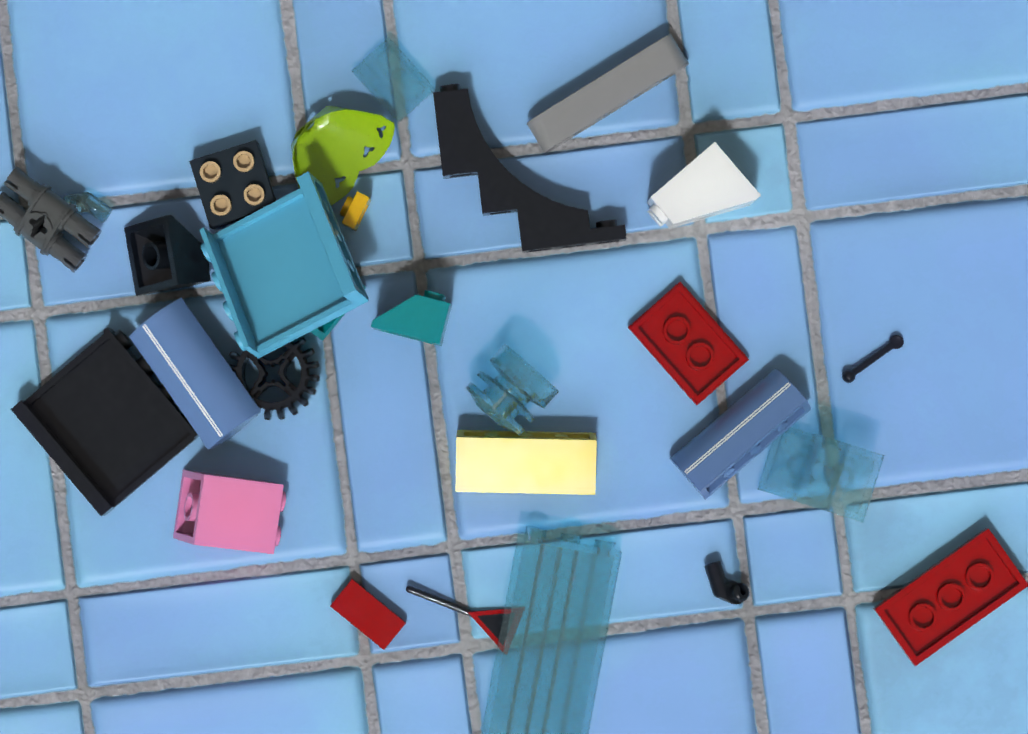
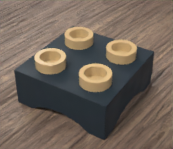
[189,140,276,229]

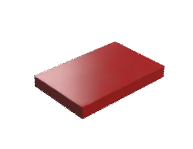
[628,282,749,406]

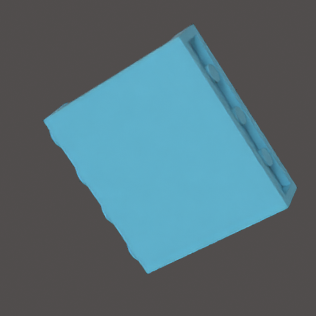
[199,171,369,359]

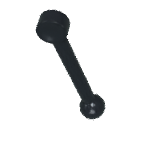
[842,335,904,383]

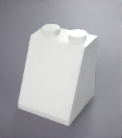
[647,142,761,229]

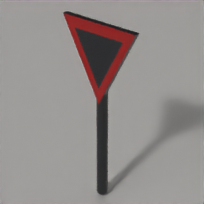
[406,586,525,655]

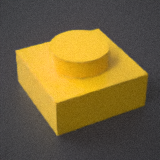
[339,191,371,231]

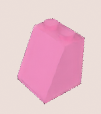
[173,469,286,554]

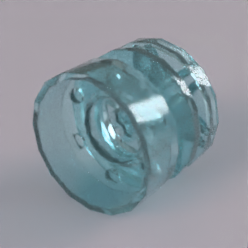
[466,344,559,436]

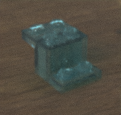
[757,427,885,523]

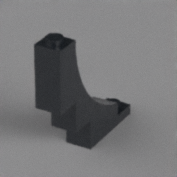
[433,84,627,253]

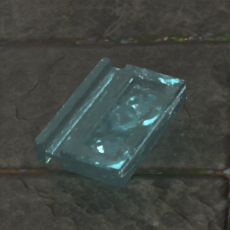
[352,37,436,123]

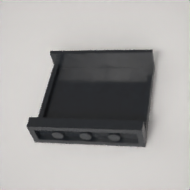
[11,328,199,516]

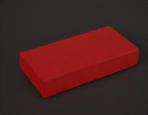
[330,578,406,650]

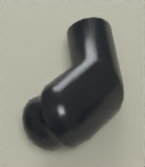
[704,561,750,604]

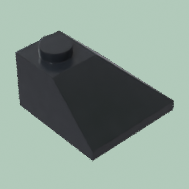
[124,215,211,296]

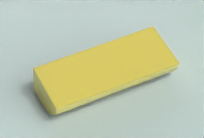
[455,430,597,495]

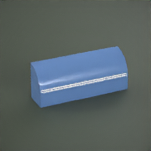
[129,298,261,450]
[670,368,811,500]

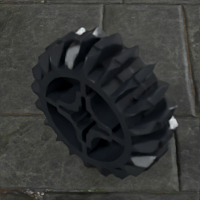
[229,337,320,420]

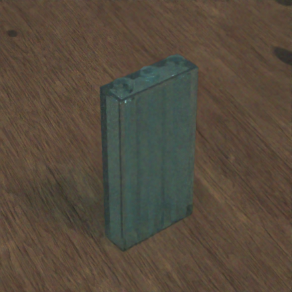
[481,527,622,734]

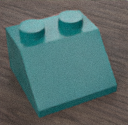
[371,290,452,347]

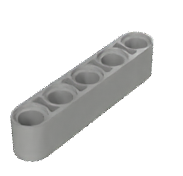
[527,34,689,153]

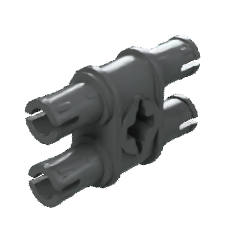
[0,167,102,272]

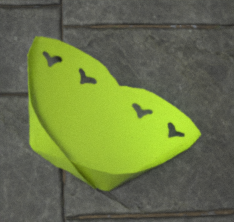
[291,105,395,205]

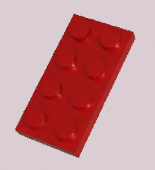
[873,528,1028,666]

